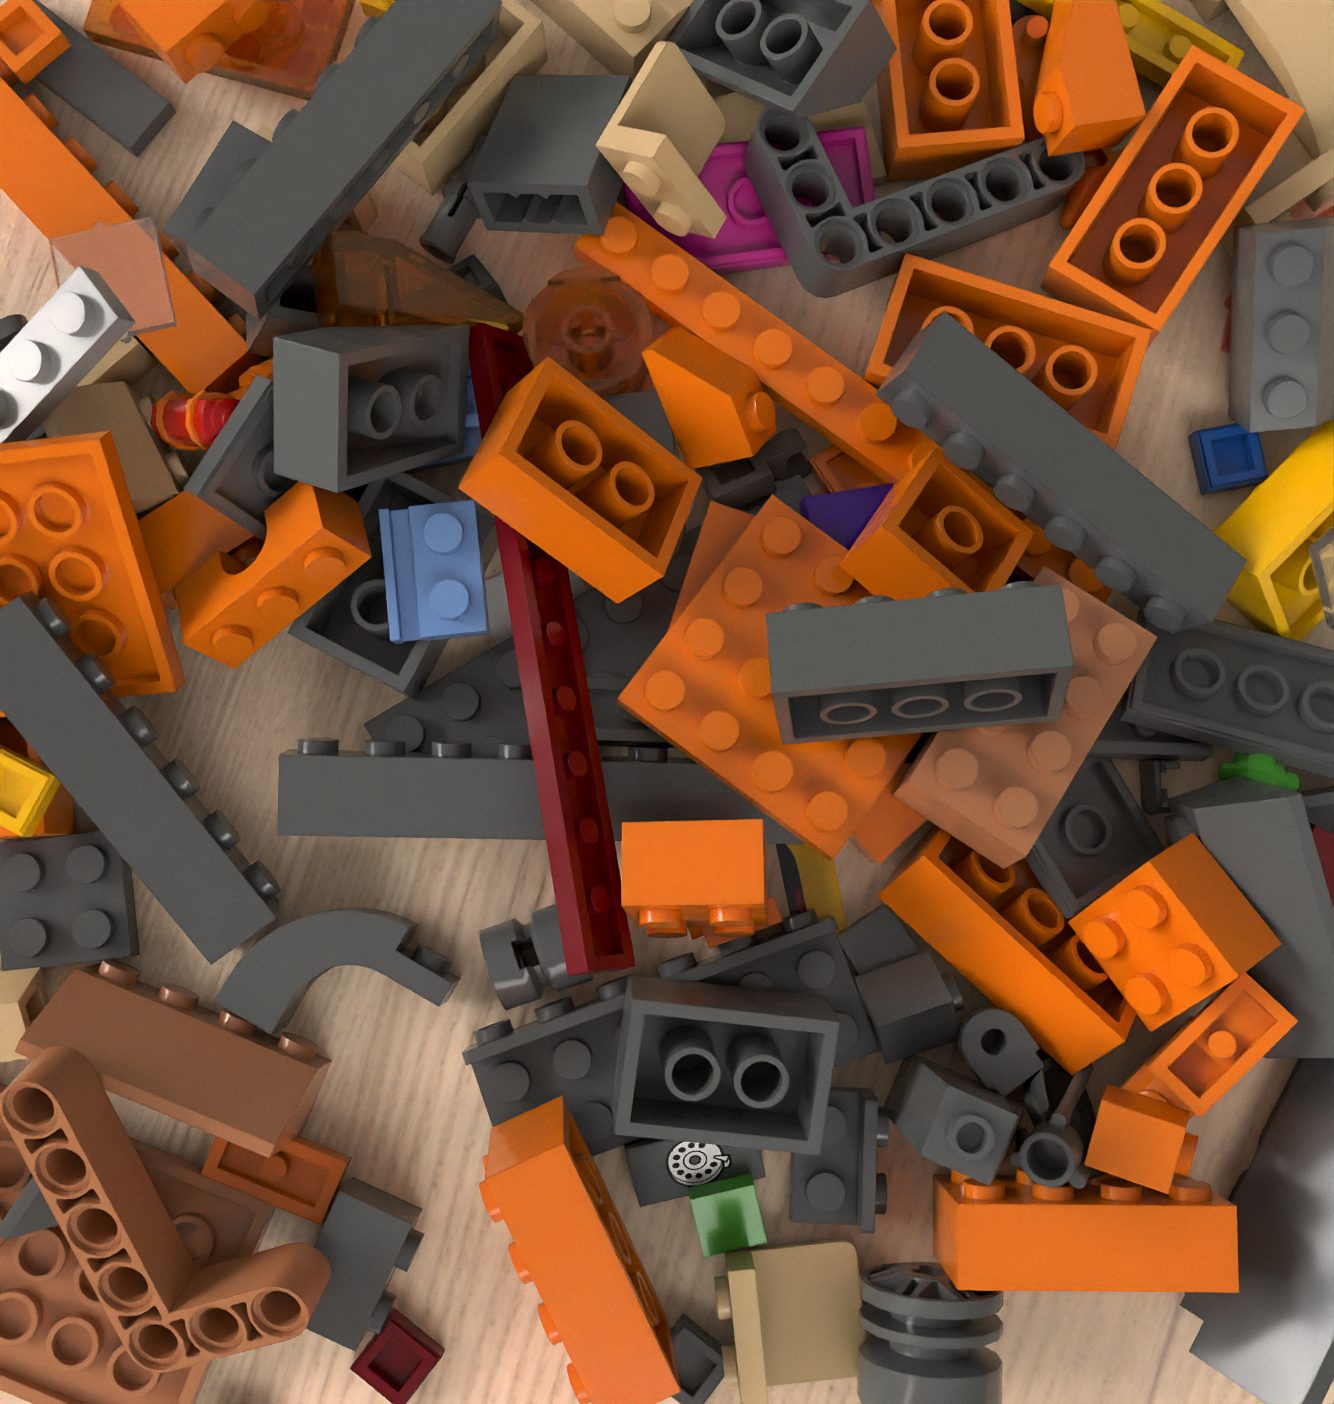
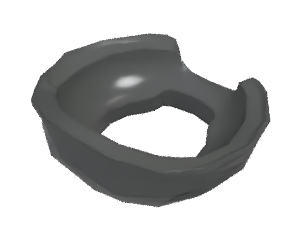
[1023,1057,1095,1162]

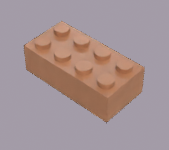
[892,565,1157,869]

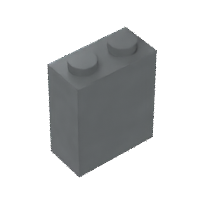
[467,75,632,235]

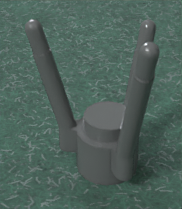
[1010,1063,1108,1189]

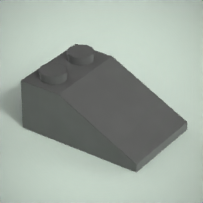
[273,324,470,493]

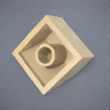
[41,381,193,520]

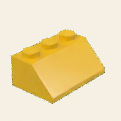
[1212,419,1334,642]

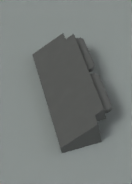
[1180,1058,1334,1404]

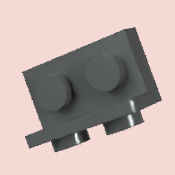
[789,1087,889,1234]

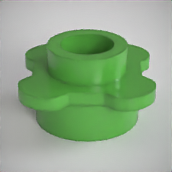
[1217,752,1300,791]

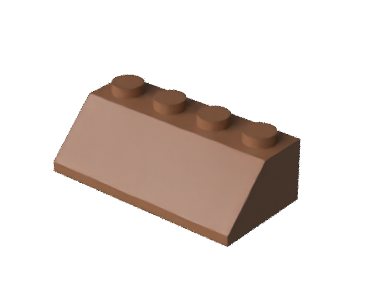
[14,959,332,1158]

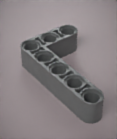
[743,107,1086,298]

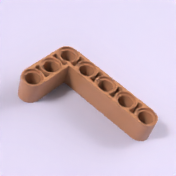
[0,1045,331,1373]

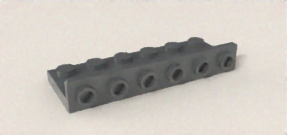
[462,908,880,1156]

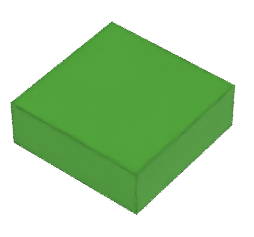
[688,1173,767,1258]

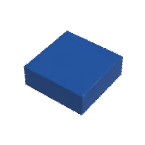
[1188,423,1269,496]

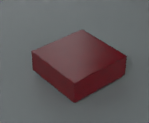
[349,1308,445,1404]

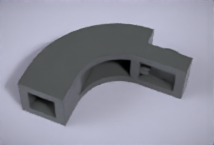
[214,908,461,1034]

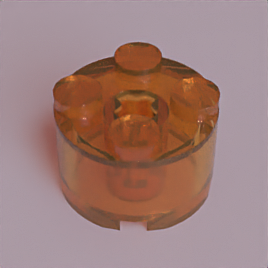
[523,266,652,398]

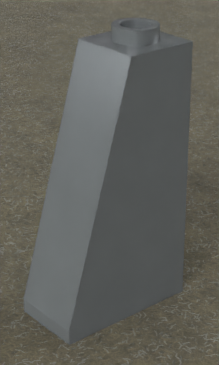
[884,1054,1026,1186]

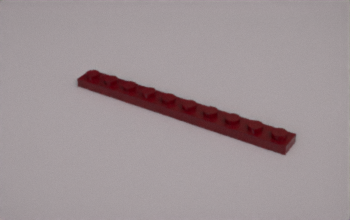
[468,322,636,976]

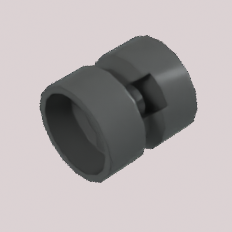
[479,904,594,1011]

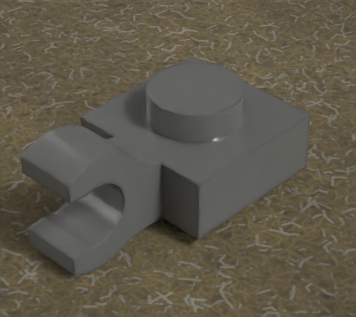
[695,428,812,509]

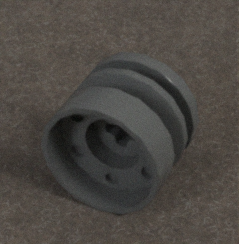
[857,1262,1004,1404]

